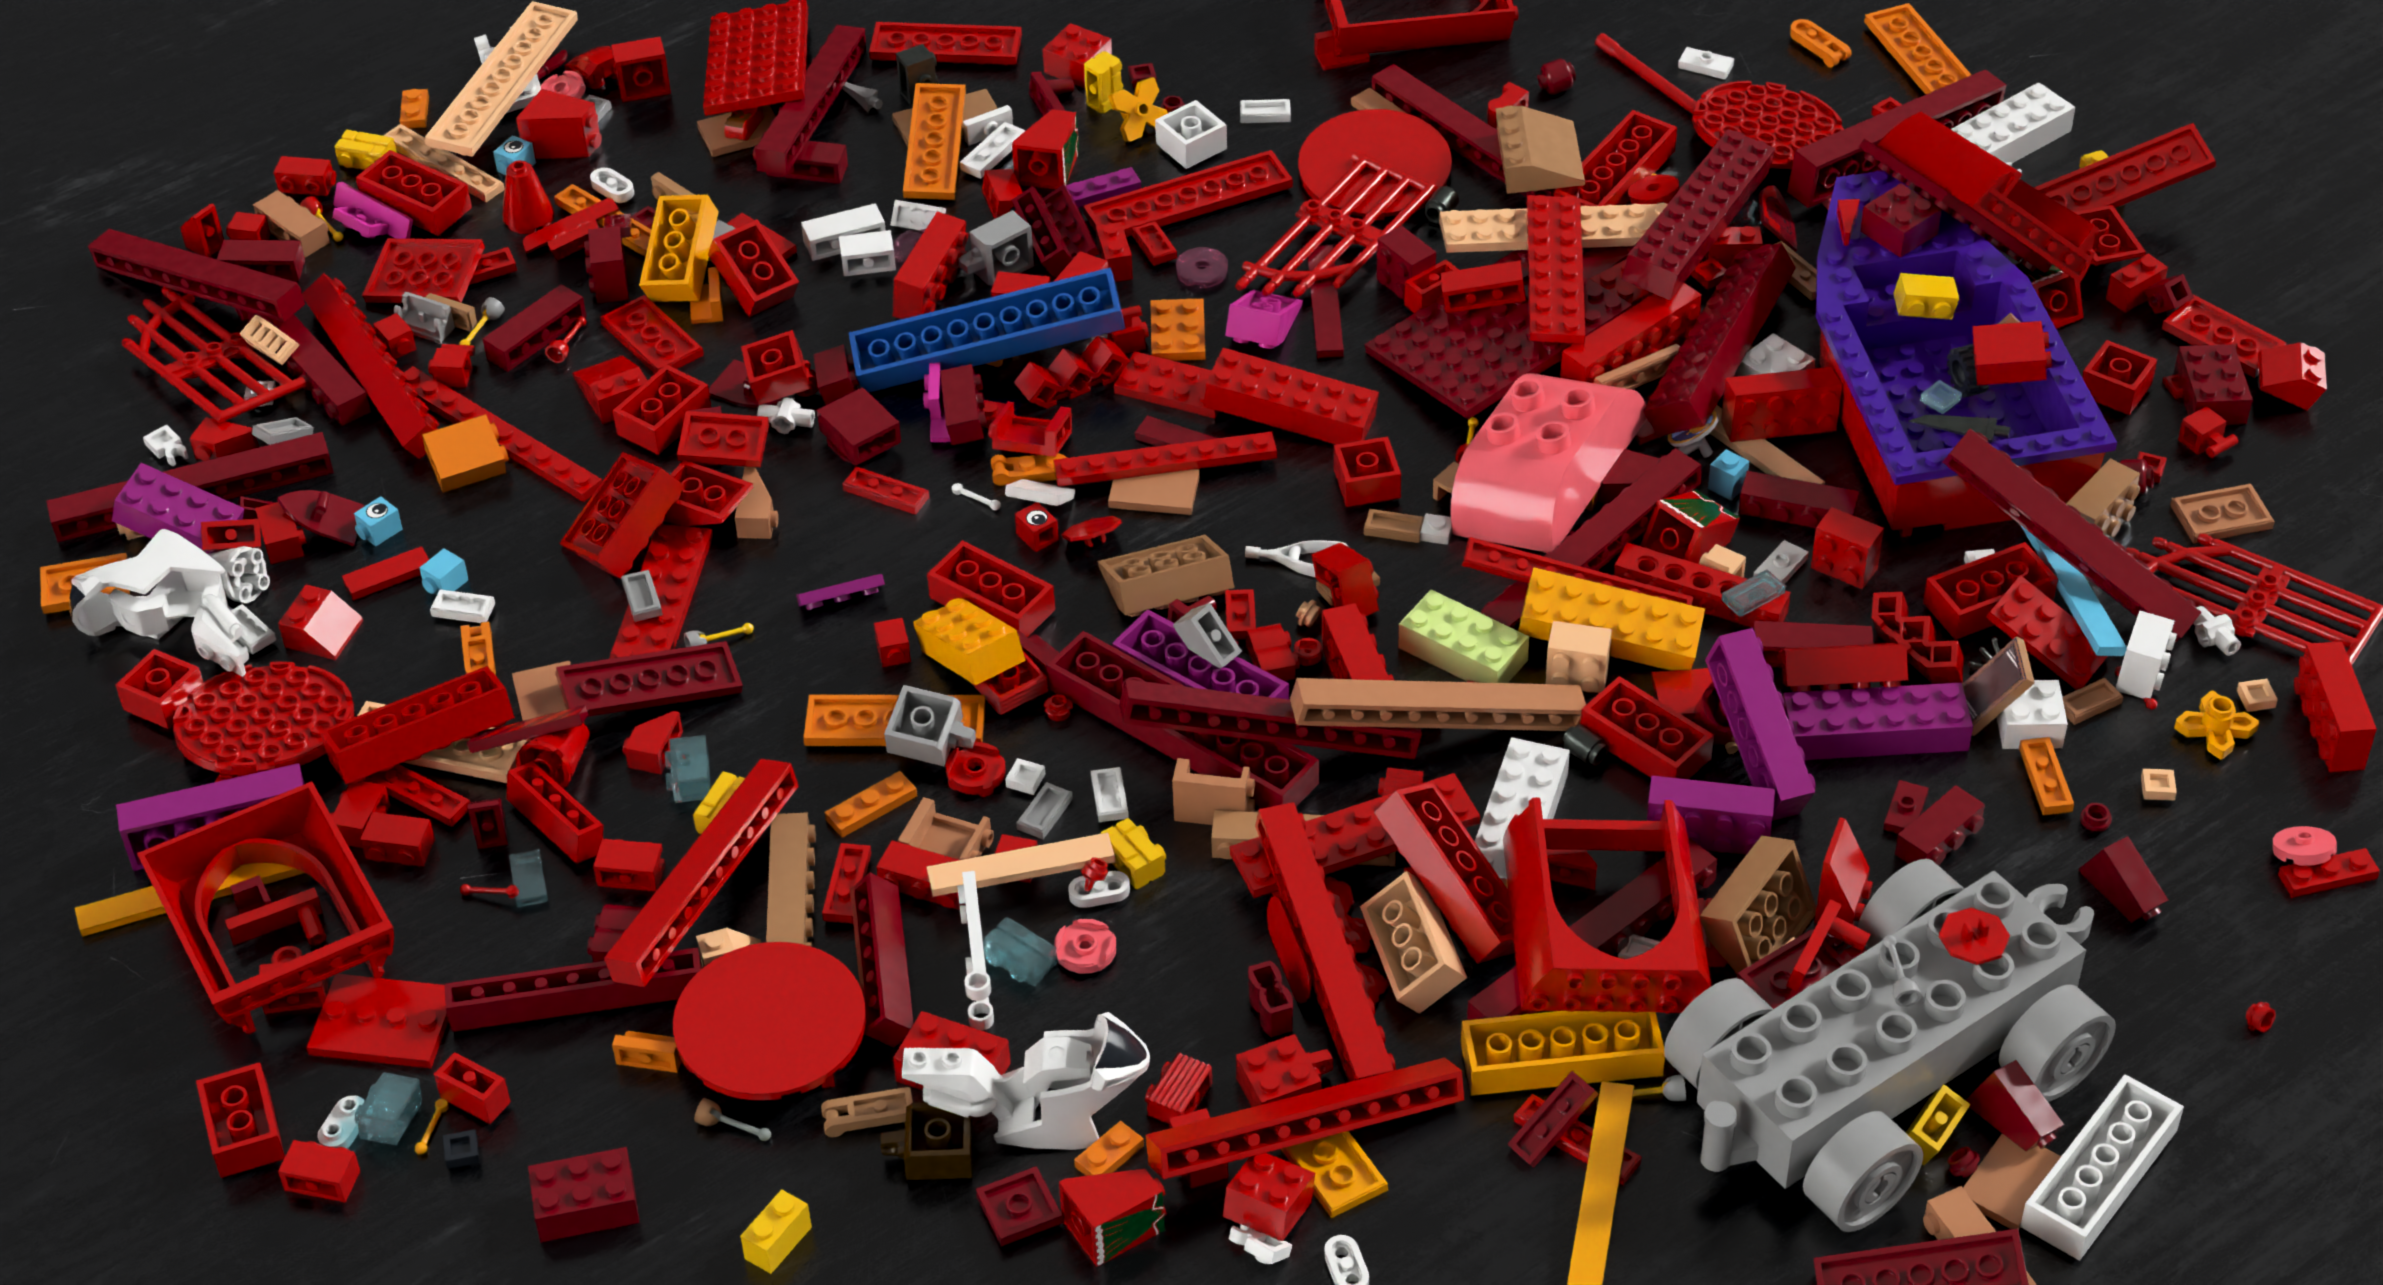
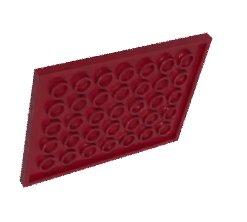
[1364,250,1633,420]

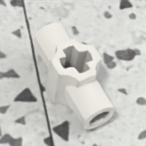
[757,398,815,434]
[2193,606,2241,656]

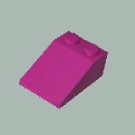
[1225,290,1303,349]

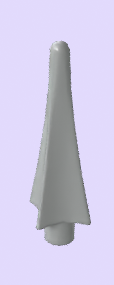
[842,82,883,112]

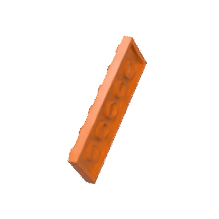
[1864,3,1971,94]
[903,83,966,200]
[804,695,986,746]

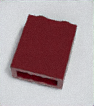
[817,387,901,466]

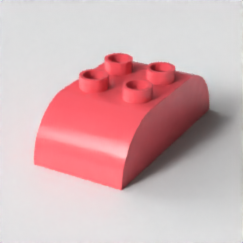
[1451,373,1647,553]

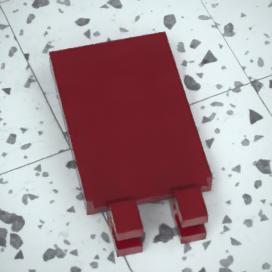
[1737,929,1867,1009]

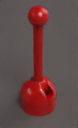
[545,316,587,363]

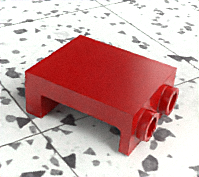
[988,401,1072,457]

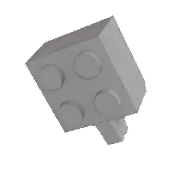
[958,210,1034,285]
[884,685,976,766]

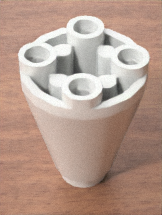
[207,546,270,603]

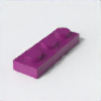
[1065,167,1141,208]
[796,574,885,610]

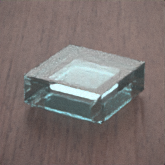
[1920,380,1962,414]

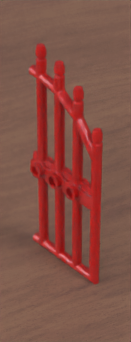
[1235,151,1437,297]
[122,287,306,423]
[2126,533,2383,665]

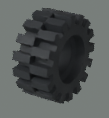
[1947,344,1989,398]

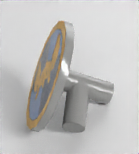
[1668,411,1719,458]

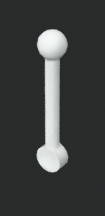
[952,483,1001,511]

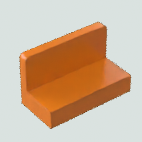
[690,267,723,324]
[612,1031,682,1073]

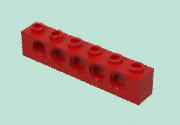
[1614,543,1791,628]

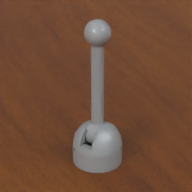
[1883,935,1922,1007]

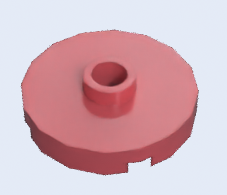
[541,71,586,99]
[2272,826,2337,866]
[1054,919,1116,974]

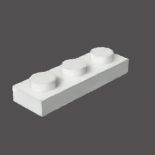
[960,122,1025,179]

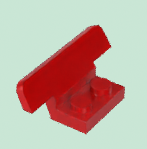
[523,198,620,261]

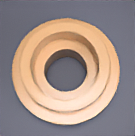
[1296,599,1321,628]

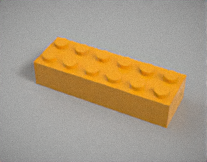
[1518,568,1705,671]
[1461,1011,1665,1096]

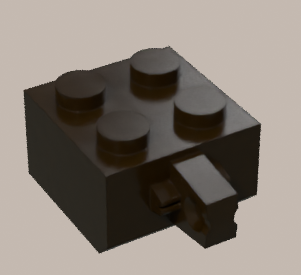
[881,1102,974,1180]

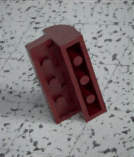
[1011,184,1100,278]

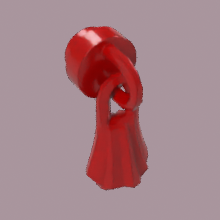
[1080,857,1108,892]

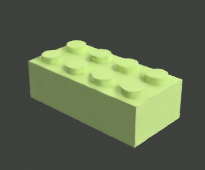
[1398,590,1529,683]

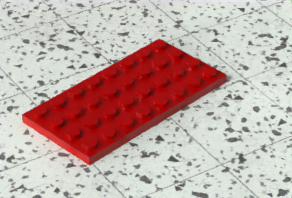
[703,0,808,116]

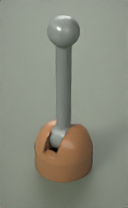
[694,1098,771,1141]

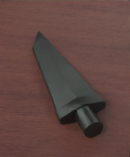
[1909,415,2010,442]

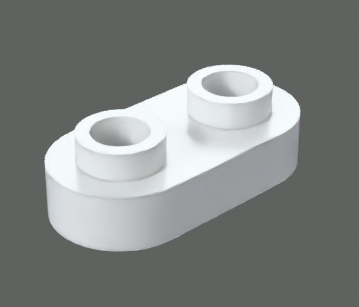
[590,168,634,203]
[1068,871,1130,908]
[318,1096,369,1149]
[1325,1235,1369,1285]

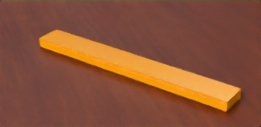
[75,863,305,937]
[1567,1081,1634,1285]

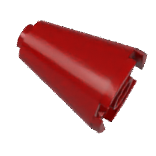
[502,160,554,234]
[516,723,590,789]

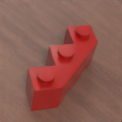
[1014,336,1130,408]
[1871,592,1964,684]

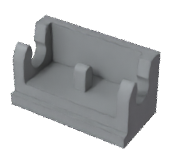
[394,292,455,344]

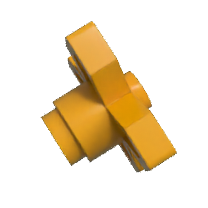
[1108,77,1168,142]
[2174,691,2259,759]

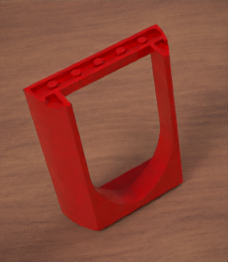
[1324,0,1519,57]
[1877,111,2099,283]
[137,781,394,1034]
[1503,797,1711,1013]

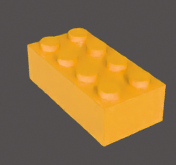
[639,194,719,302]
[913,598,1026,685]

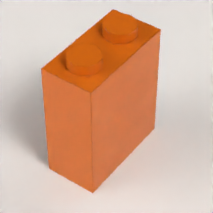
[422,414,509,493]

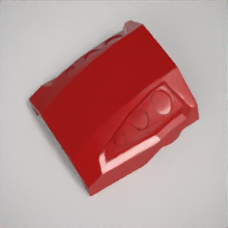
[564,46,617,89]

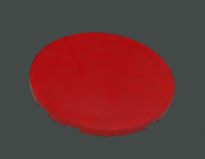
[1692,81,1844,169]
[1298,109,1452,220]
[173,662,354,775]
[673,942,866,1101]

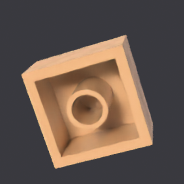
[1546,621,1612,693]

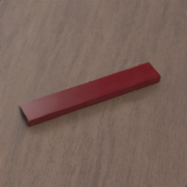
[1307,245,1344,358]

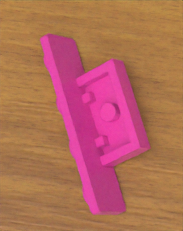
[332,182,413,239]
[923,362,951,442]

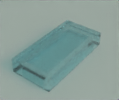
[1721,569,1786,617]
[509,849,548,907]

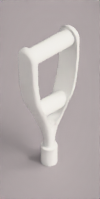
[1245,540,1348,577]

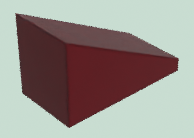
[237,496,274,520]

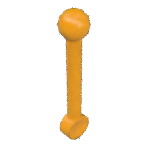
[415,1099,449,1155]

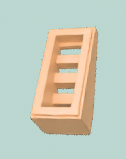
[240,315,299,365]

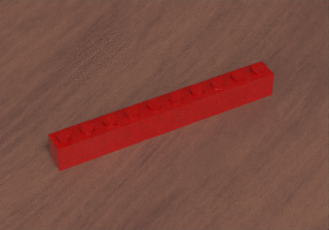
[302,273,440,459]
[604,759,799,987]
[1255,802,1396,1082]
[1145,1057,1464,1180]

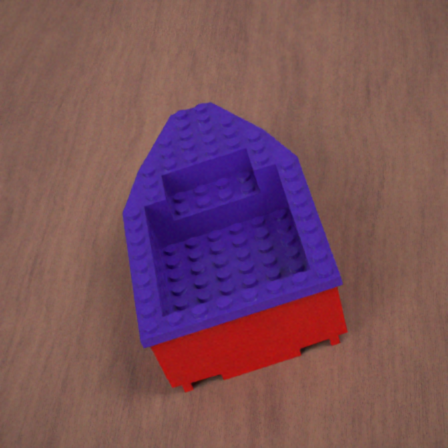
[1816,171,2117,537]

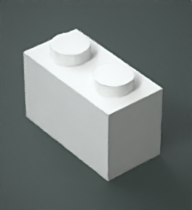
[839,230,896,276]

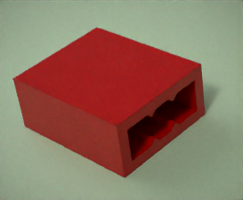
[1973,321,2052,385]

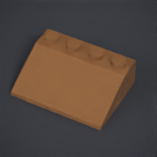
[1496,106,1585,194]
[1098,535,1234,617]
[1700,836,1816,975]

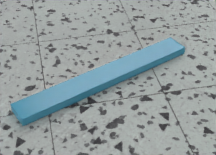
[2021,526,2127,656]

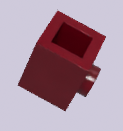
[2144,274,2194,314]

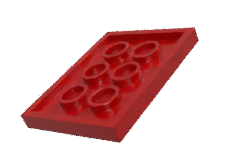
[362,238,485,303]
[307,974,449,1068]

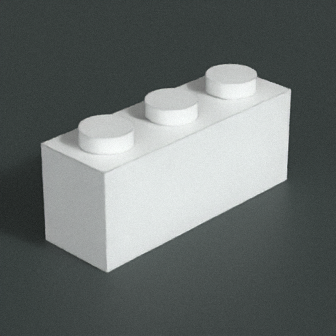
[801,203,886,261]

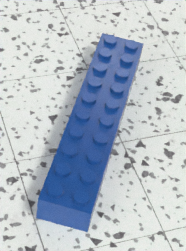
[849,267,1126,393]

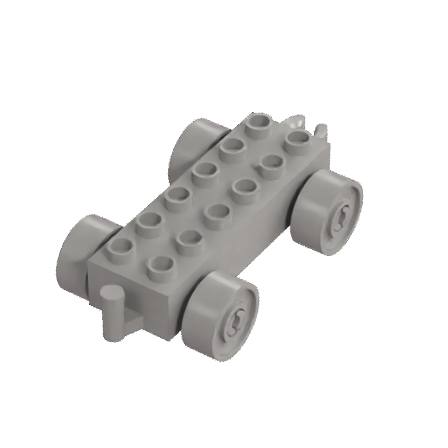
[1664,859,2116,1232]

